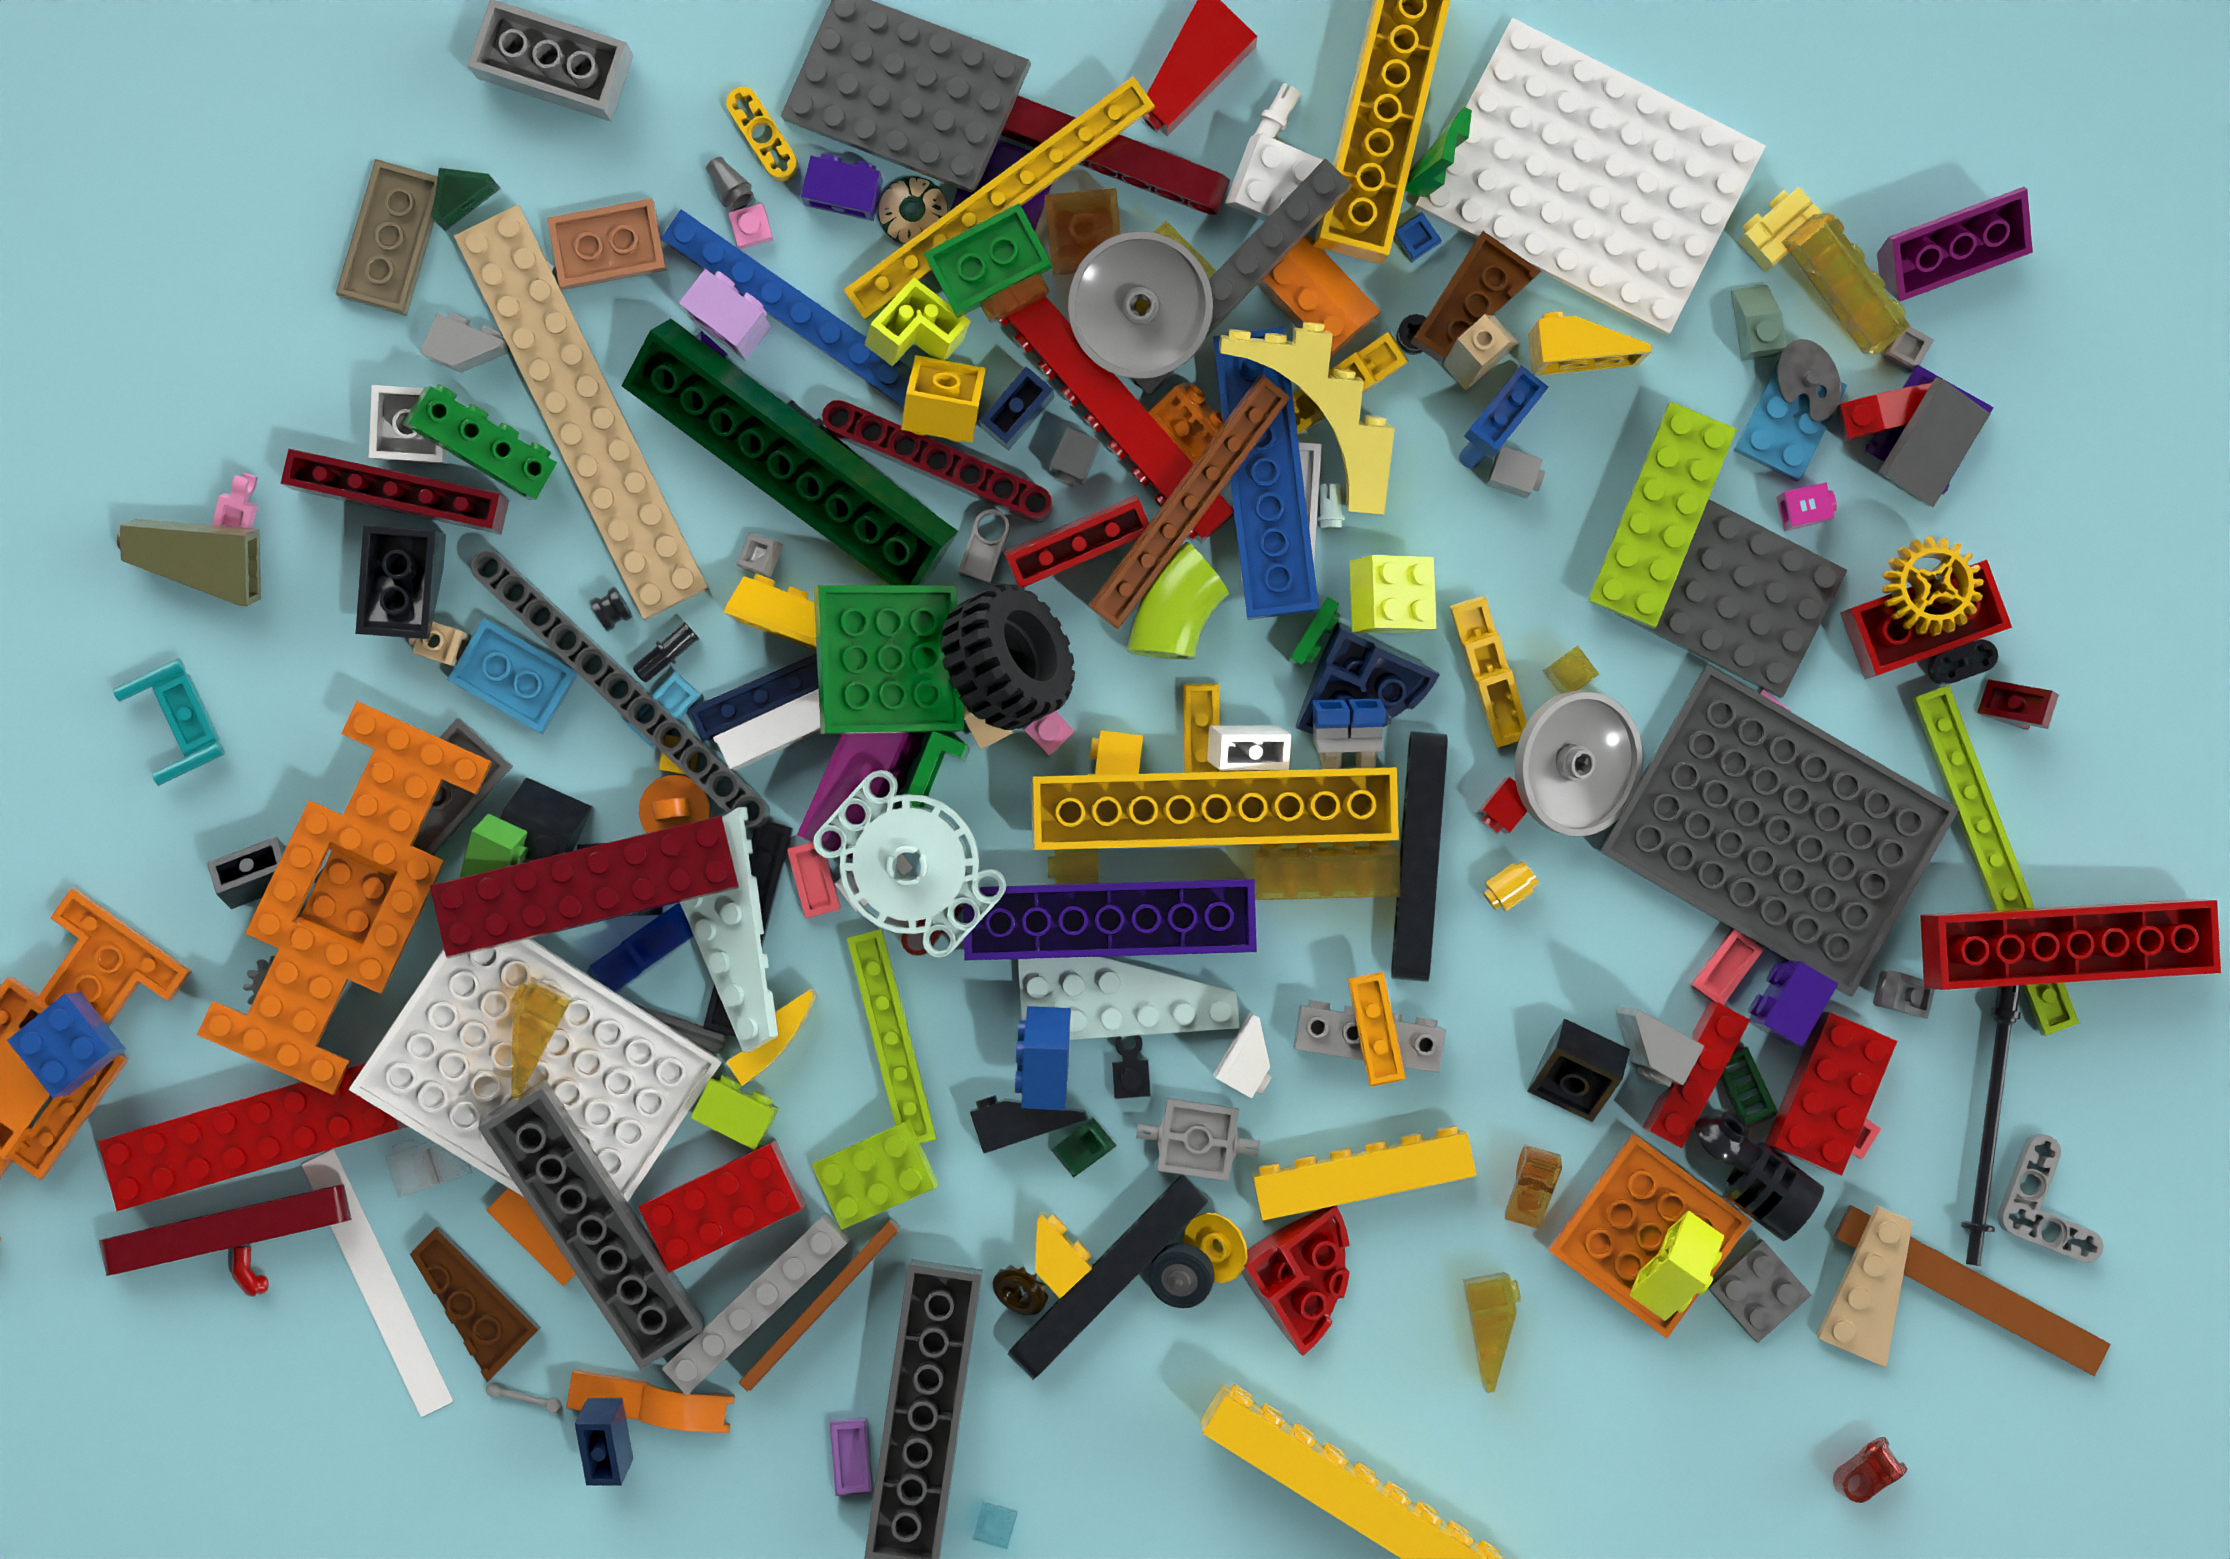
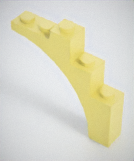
[1219,322,1395,515]

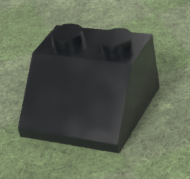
[499,777,593,861]
[1527,1018,1630,1122]

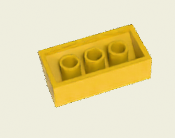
[723,574,817,651]

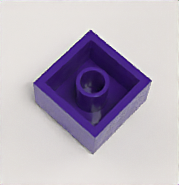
[1748,960,1839,1047]

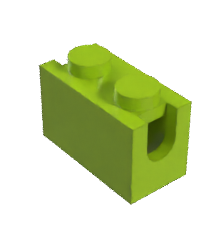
[690,1074,779,1150]

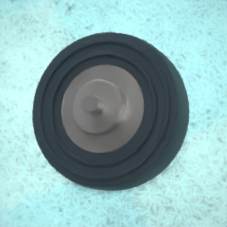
[1148,1243,1214,1308]

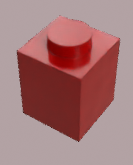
[1478,776,1528,834]

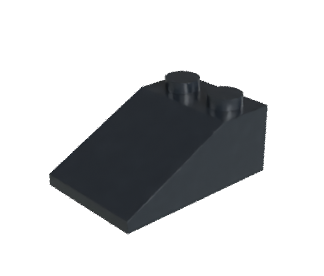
[355,525,446,639]

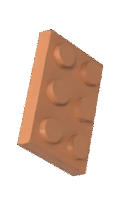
[547,198,667,290]

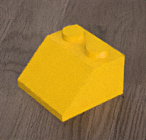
[901,355,986,443]

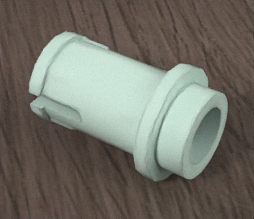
[1317,484,1345,529]

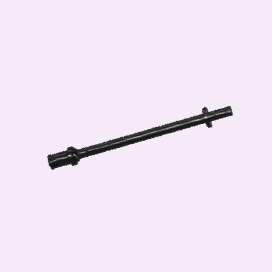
[1961,985,2021,1266]

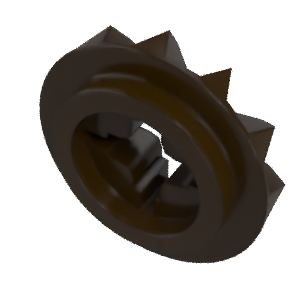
[992,1264,1049,1315]

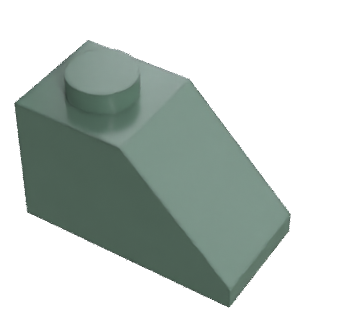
[1731,285,1786,361]

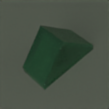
[432,168,501,231]
[1051,1114,1117,1178]

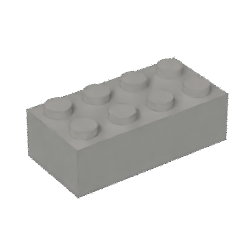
[467,0,634,122]

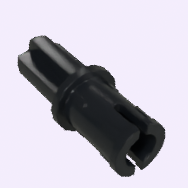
[633,622,699,683]

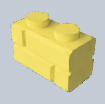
[1738,187,1826,272]

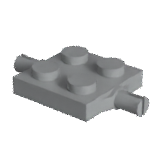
[1136,1098,1260,1181]

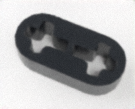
[1927,639,1999,685]

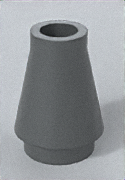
[706,157,754,211]

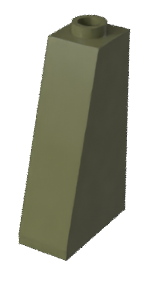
[117,519,261,606]

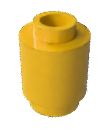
[1483,861,1539,912]

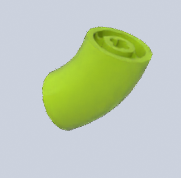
[1127,542,1229,660]

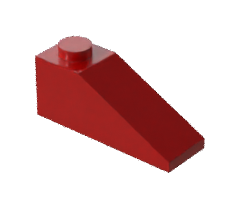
[1837,382,1933,442]

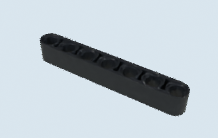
[1391,731,1448,982]
[1007,1175,1208,1380]

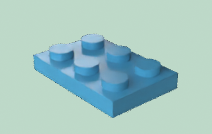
[1733,359,1847,482]
[447,618,578,734]

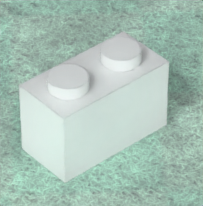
[1207,725,1291,770]

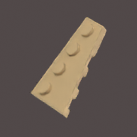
[1816,1205,1913,1367]

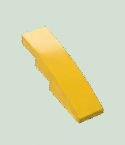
[1293,332,1409,435]
[1449,595,1527,748]

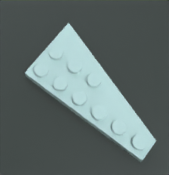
[680,807,778,1053]
[1018,957,1239,1040]

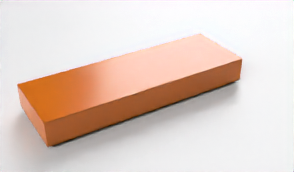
[486,1188,576,1286]

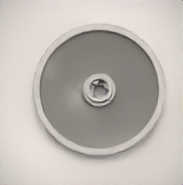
[1068,232,1213,379]
[1515,691,1643,836]

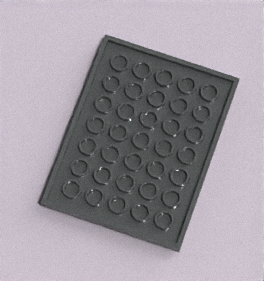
[1598,665,1959,997]

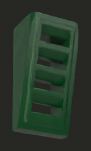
[1720,1046,1778,1128]

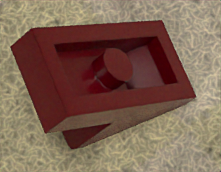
[1977,679,2059,730]

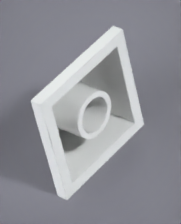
[1213,1012,1272,1098]

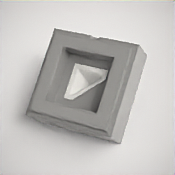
[736,532,783,578]

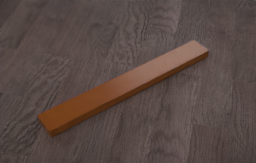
[1088,375,1291,630]
[1833,1205,2111,1376]

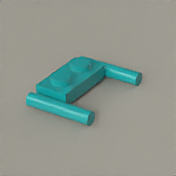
[113,658,225,786]

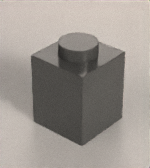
[1050,427,1100,487]

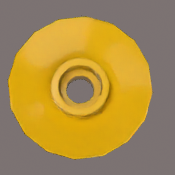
[1183,1213,1248,1283]

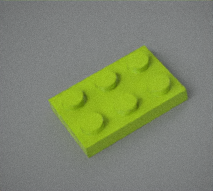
[811,1120,939,1230]

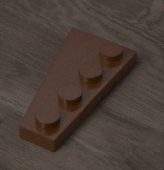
[1410,231,1541,363]
[410,1226,541,1382]

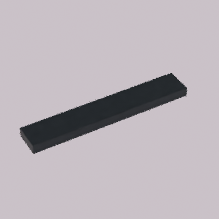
[703,821,793,1037]

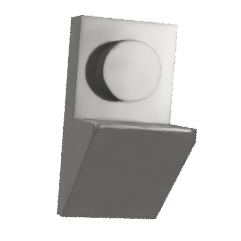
[1873,970,1935,1019]

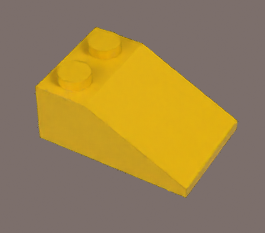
[1528,312,1652,376]

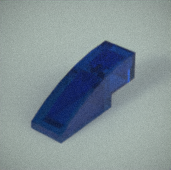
[587,902,694,993]

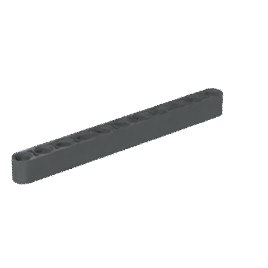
[471,550,770,829]

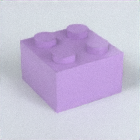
[679,269,772,361]

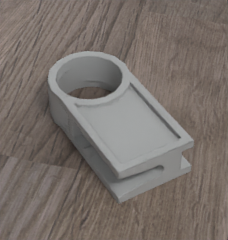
[958,509,1010,585]

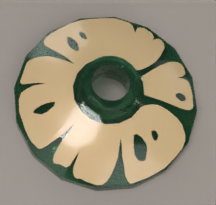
[878,176,948,245]

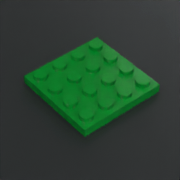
[814,585,964,734]

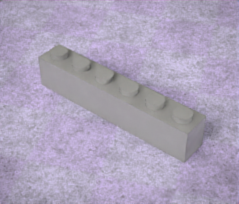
[662,1212,851,1396]

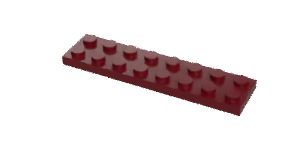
[430,816,739,959]

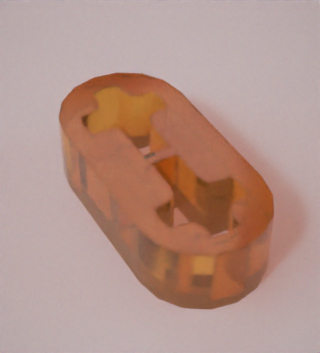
[981,274,1050,323]

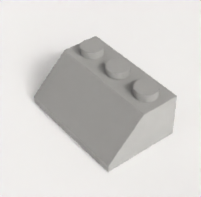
[1616,1006,1704,1087]

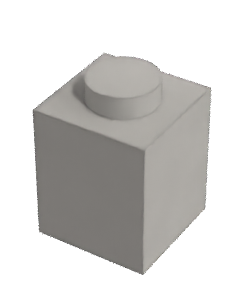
[1486,446,1545,499]

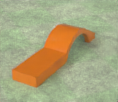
[566,1370,735,1433]

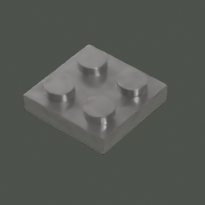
[1708,1239,1812,1343]

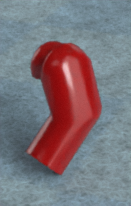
[232,1246,269,1297]

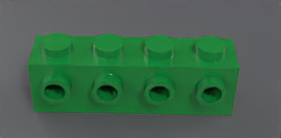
[403,384,557,500]

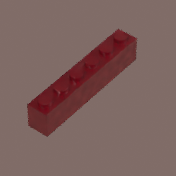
[280,448,509,535]

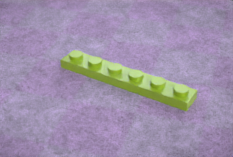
[847,929,937,1144]

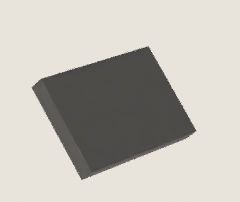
[1878,378,1990,507]

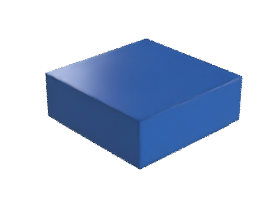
[1394,212,1442,263]

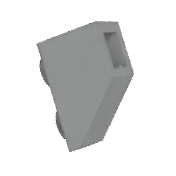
[420,312,509,373]

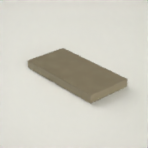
[335,159,447,316]

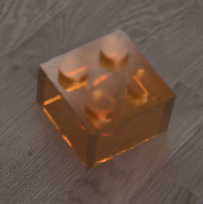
[1045,188,1121,276]

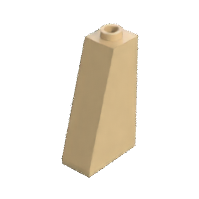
[1442,314,1519,391]

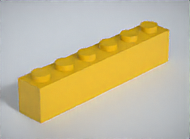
[1252,1126,1477,1221]

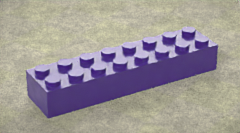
[963,879,1257,961]

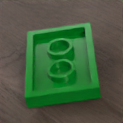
[923,203,1053,319]

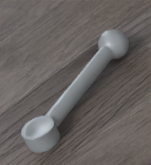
[486,1383,561,1413]

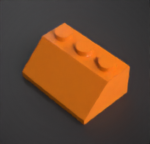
[1258,235,1381,360]

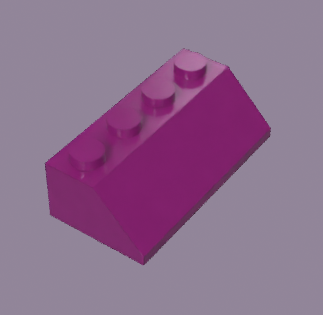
[1877,187,2033,302]
[797,732,925,860]

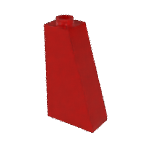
[1142,0,1258,136]

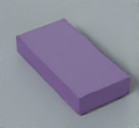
[830,1418,873,1496]

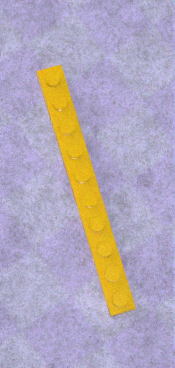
[844,76,1155,320]

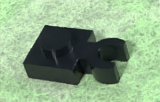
[1112,1035,1151,1099]

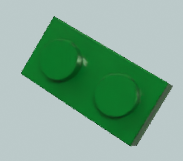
[1288,596,1341,668]

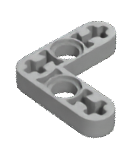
[1997,1134,2104,1263]

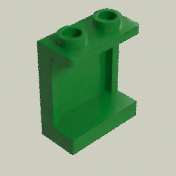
[907,731,970,807]

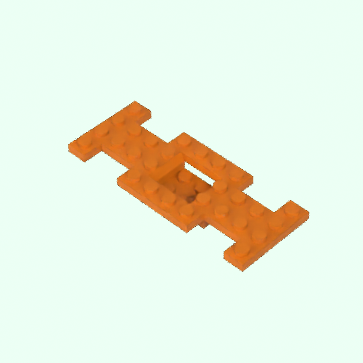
[196,701,492,1095]
[0,888,192,1240]

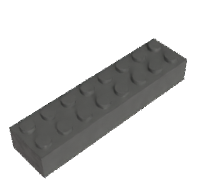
[478,1079,704,1370]
[864,1259,983,1559]

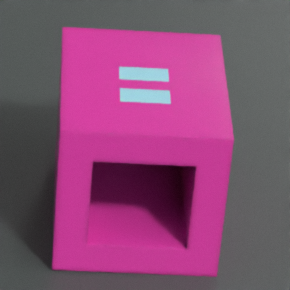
[1776,482,1837,531]

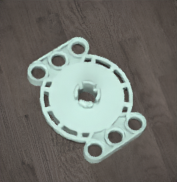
[814,770,1006,958]

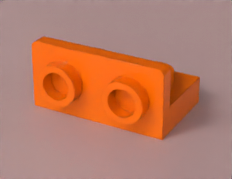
[1148,382,1223,464]

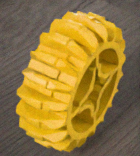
[1881,536,1984,636]

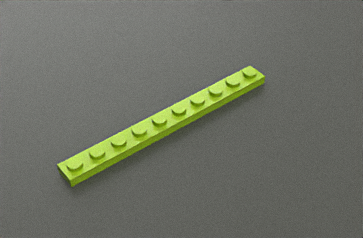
[1911,685,2080,1036]

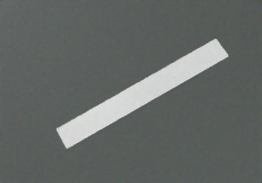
[302,1149,453,1417]

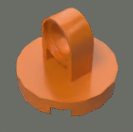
[639,775,712,833]

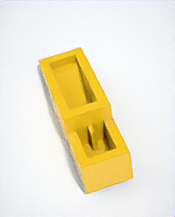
[726,988,818,1086]

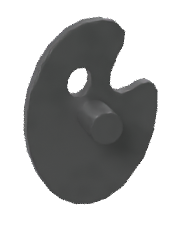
[1776,339,1841,422]

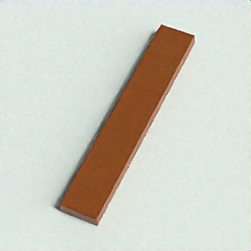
[738,1217,900,1392]

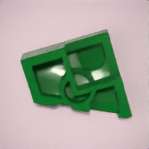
[1405,107,1472,198]

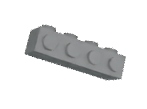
[1293,1000,1446,1073]

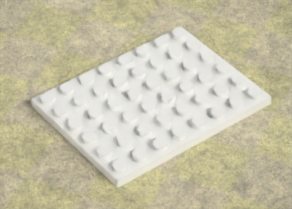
[1414,18,1766,336]
[349,939,722,1202]

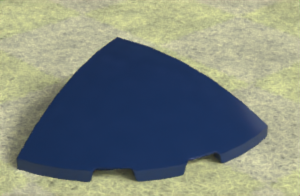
[1296,621,1440,734]

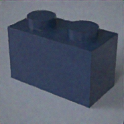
[979,366,1055,451]
[575,1398,633,1486]

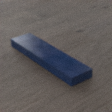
[688,653,818,742]

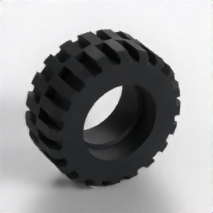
[940,584,1075,730]

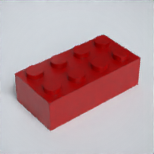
[1840,559,2012,680]
[1765,1012,1898,1176]
[638,1140,806,1273]

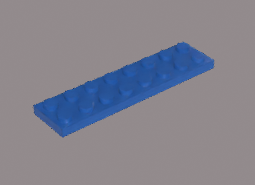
[1213,326,1320,620]

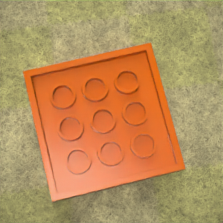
[1547,1133,1752,1338]

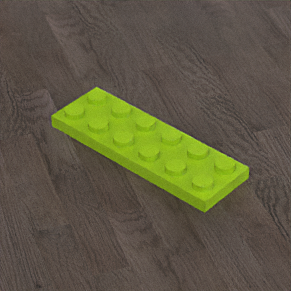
[1587,401,1737,629]

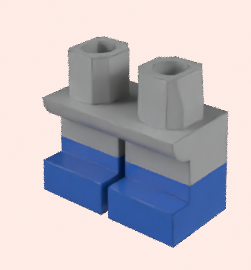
[1312,699,1386,769]

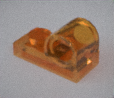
[1505,1145,1562,1229]

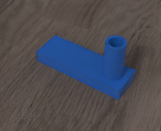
[1459,365,1549,468]

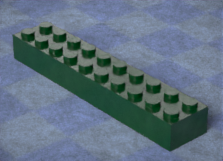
[621,318,959,585]

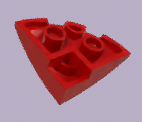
[1241,1205,1350,1356]

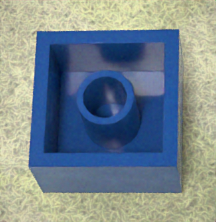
[7,992,126,1098]
[1015,1006,1071,1110]

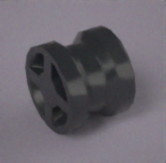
[1396,314,1426,355]
[589,587,633,632]

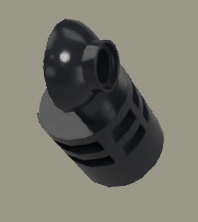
[1695,1111,1824,1241]

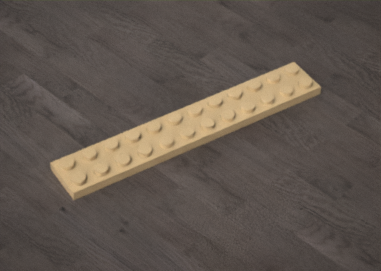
[454,204,709,620]

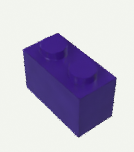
[801,154,883,221]

